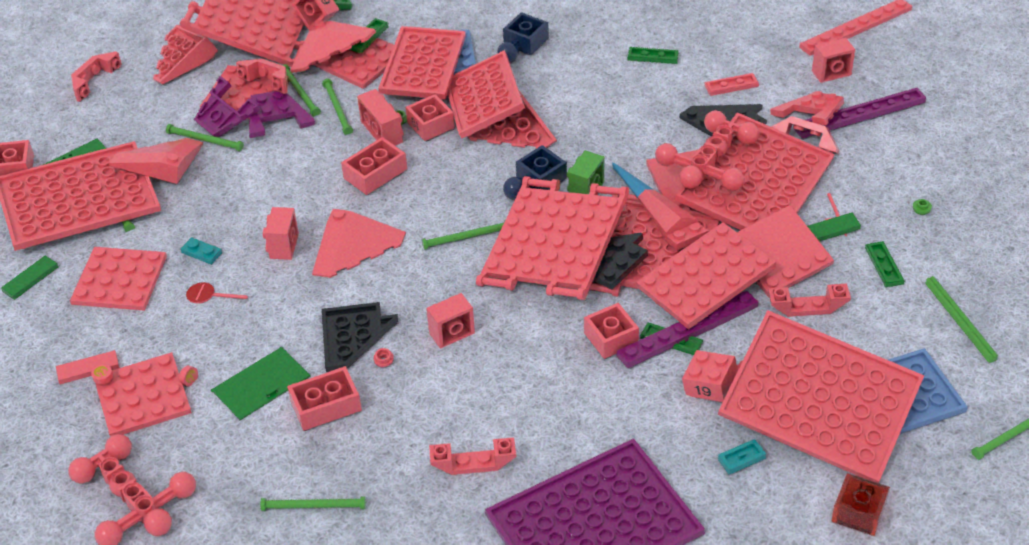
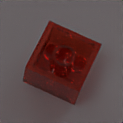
[831,473,890,536]

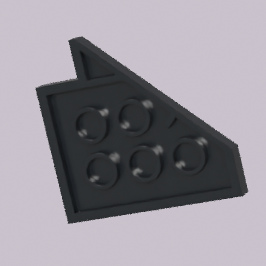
[679,104,767,136]
[593,233,648,290]
[321,302,398,372]

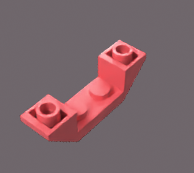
[71,51,121,102]
[236,59,288,94]
[772,116,839,154]
[768,283,851,317]
[429,437,516,475]

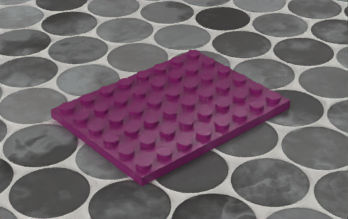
[485,438,705,545]

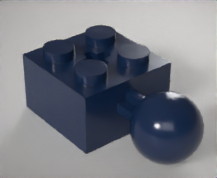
[497,12,549,63]
[503,145,567,200]

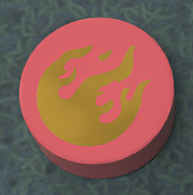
[91,364,113,384]
[179,365,198,387]

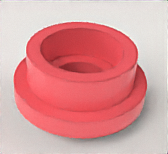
[373,348,394,367]

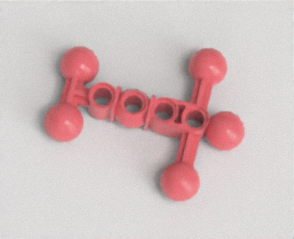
[655,110,760,191]
[68,434,196,545]

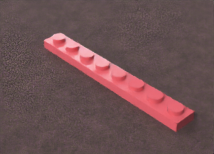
[799,0,912,56]

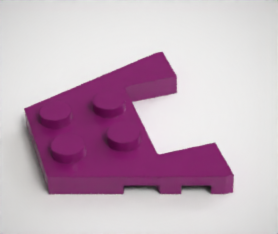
[194,76,261,137]
[249,91,315,138]

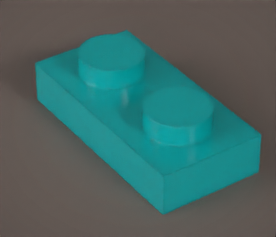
[180,237,222,265]
[718,439,766,475]

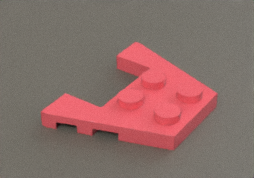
[770,91,844,126]

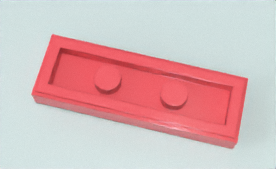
[705,73,759,96]
[56,350,120,384]

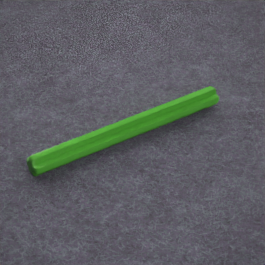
[925,276,998,363]

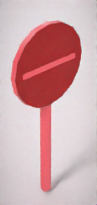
[186,282,248,303]

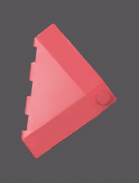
[290,21,376,73]
[153,25,218,84]
[467,92,557,149]
[109,138,203,184]
[312,209,406,278]

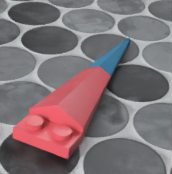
[612,162,709,250]

